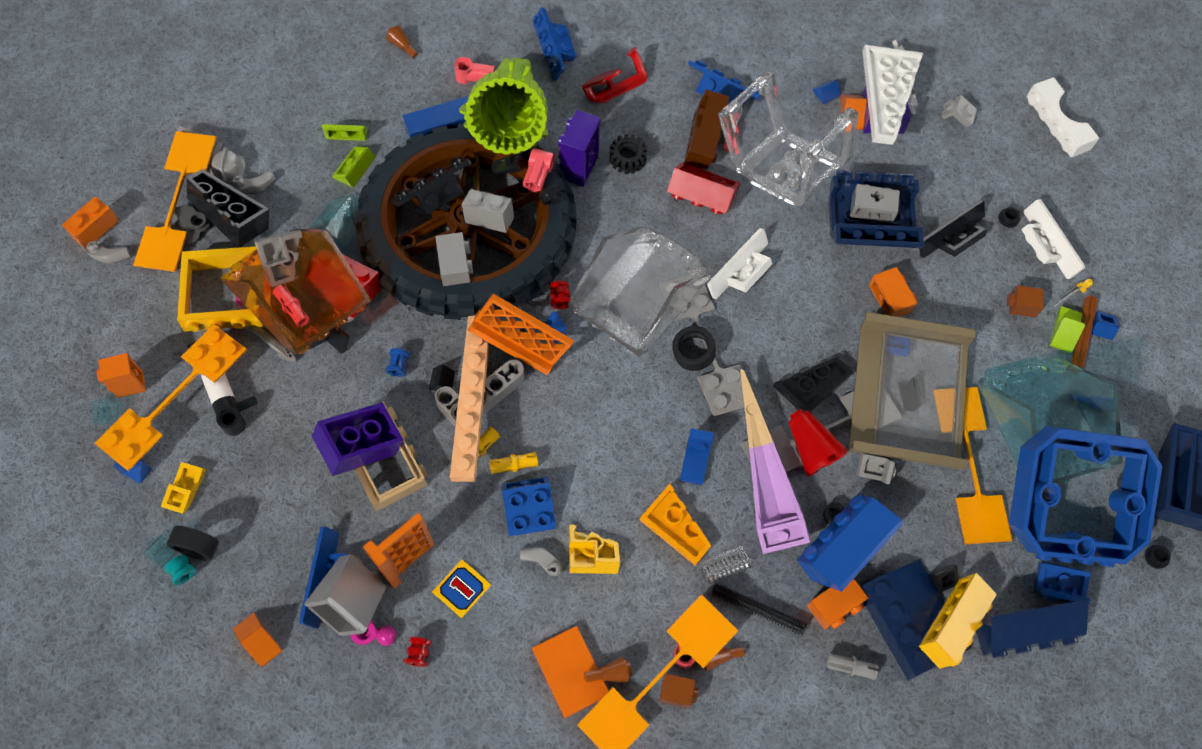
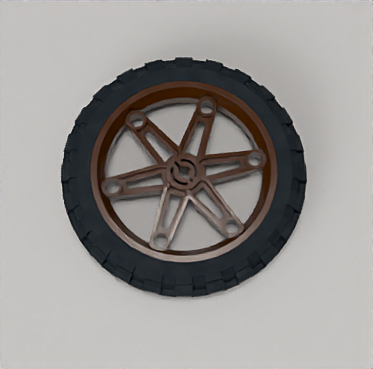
[355,124,577,320]

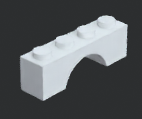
[1027,77,1099,158]

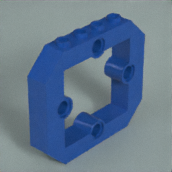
[1009,426,1163,567]

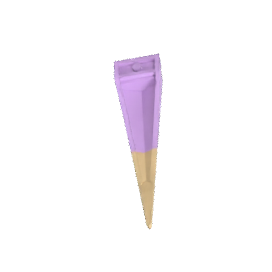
[740,369,811,554]

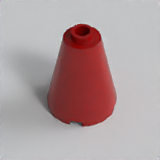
[788,409,848,477]

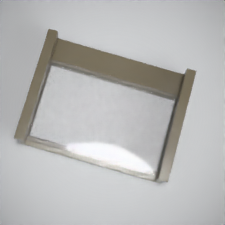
[848,312,975,471]

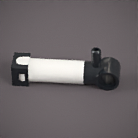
[187,342,258,436]

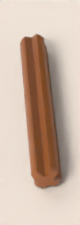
[1070,295,1098,374]

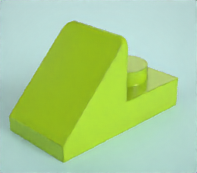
[1049,306,1085,353]

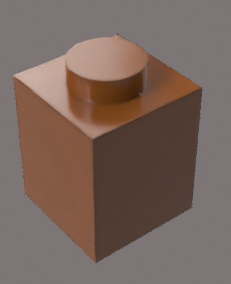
[1006,285,1044,318]
[659,673,698,709]

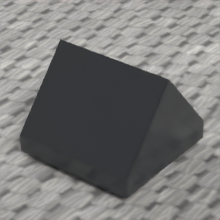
[429,364,456,391]
[928,564,959,593]

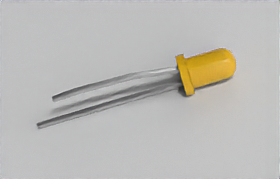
[1055,279,1093,307]

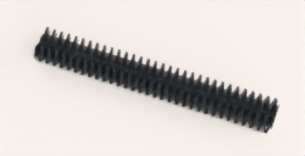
[711,582,807,636]

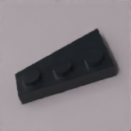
[773,357,854,413]

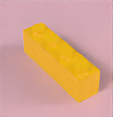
[919,573,997,669]

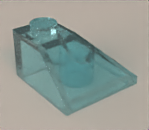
[306,196,356,247]

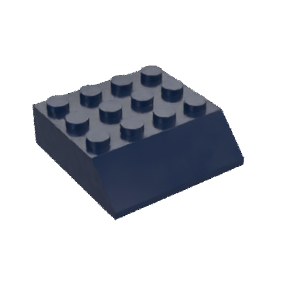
[1154,423,1202,531]

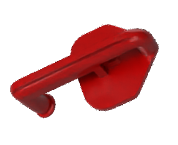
[581,47,648,103]

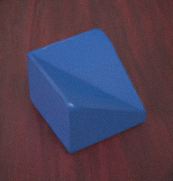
[545,311,567,343]
[114,460,151,483]

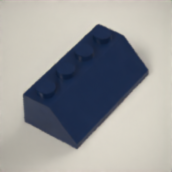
[976,600,1089,658]

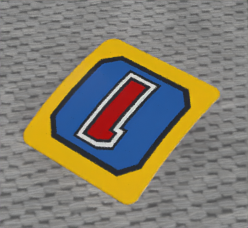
[432,560,491,618]

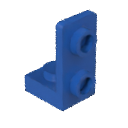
[680,428,714,485]

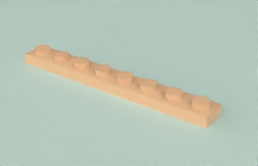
[450,314,489,482]

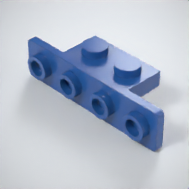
[533,7,577,81]
[688,60,762,110]
[299,526,349,629]

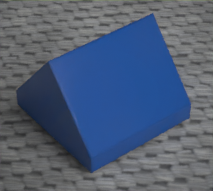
[813,80,841,104]

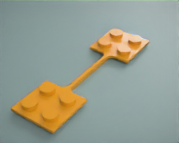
[133,131,217,272]
[94,324,247,472]
[933,387,1012,545]
[577,595,738,749]

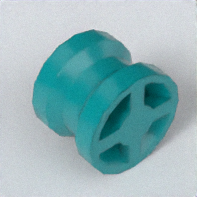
[164,554,197,586]

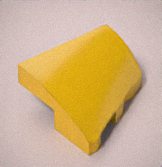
[569,524,620,574]

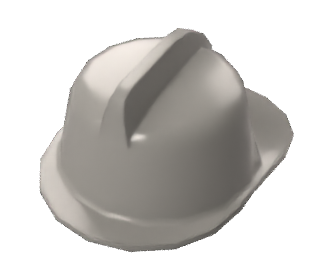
[210,147,246,187]

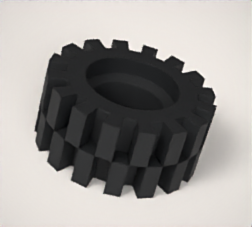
[609,134,647,174]

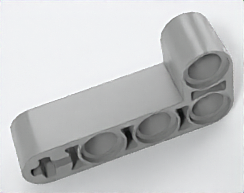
[435,360,525,427]

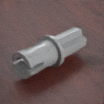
[826,653,878,680]

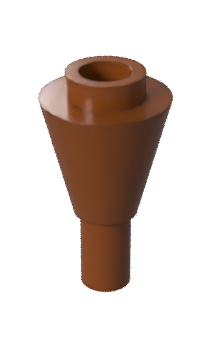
[386,26,418,59]
[704,646,745,671]
[584,657,632,682]

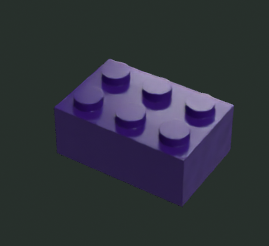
[558,110,601,187]
[311,402,404,476]

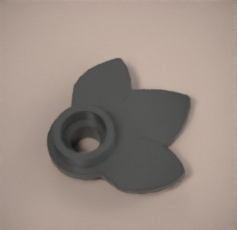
[170,206,211,245]

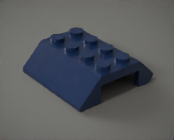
[829,170,924,248]

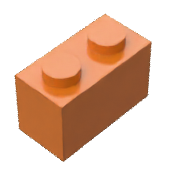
[62,196,119,249]
[869,267,917,317]
[96,353,146,398]
[807,579,868,630]

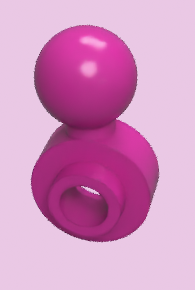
[350,620,397,646]

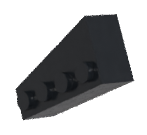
[187,169,270,248]

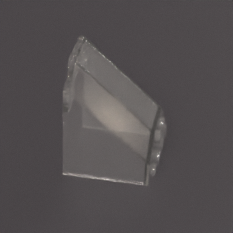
[568,226,711,357]

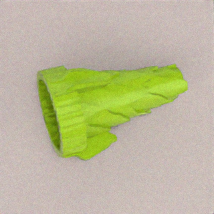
[459,57,548,155]

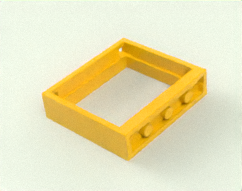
[177,246,276,332]

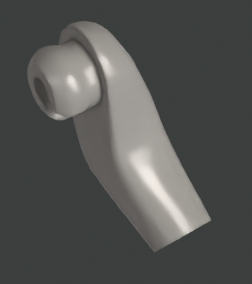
[233,171,276,193]
[86,241,131,264]
[520,547,562,576]

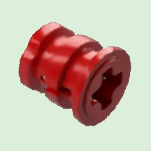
[550,281,572,309]
[403,637,432,667]

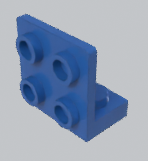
[501,476,556,536]

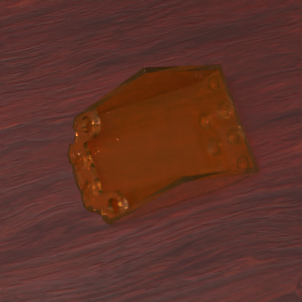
[221,229,371,354]

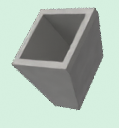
[304,554,386,636]

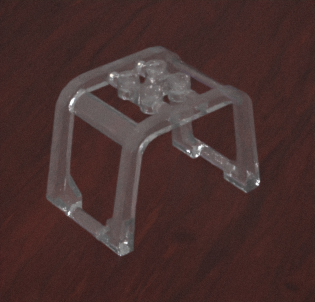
[718,71,859,206]

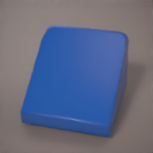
[1091,311,1119,340]

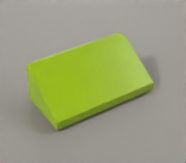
[322,124,368,141]
[332,146,376,188]

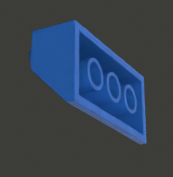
[797,494,904,592]

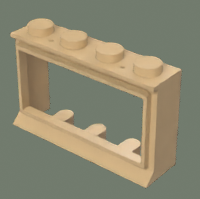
[354,401,428,512]

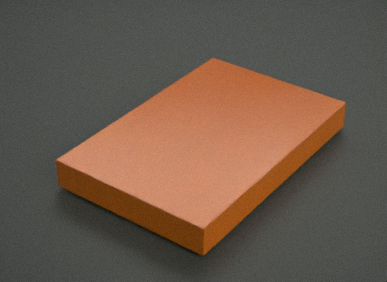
[532,626,609,719]

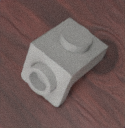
[941,95,977,127]
[856,452,896,484]

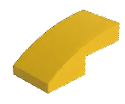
[161,462,207,514]

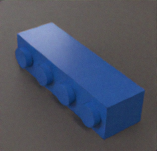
[402,96,469,138]

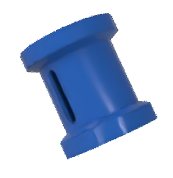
[385,348,410,377]

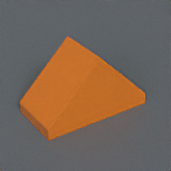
[840,94,867,130]
[233,612,283,667]

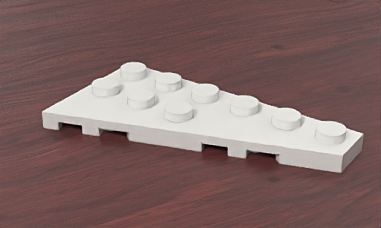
[862,45,923,145]

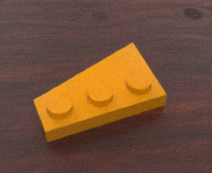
[639,484,711,566]

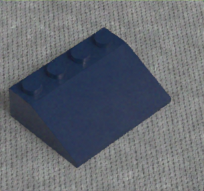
[861,560,972,681]

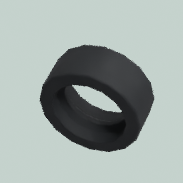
[672,326,716,371]
[166,526,219,561]

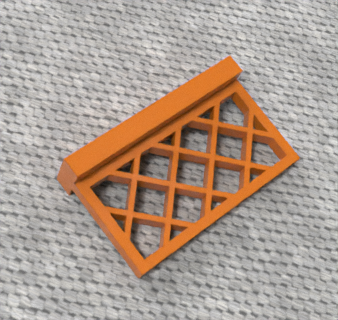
[468,294,574,375]
[363,513,435,589]

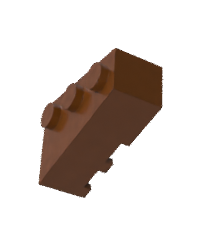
[684,89,729,170]

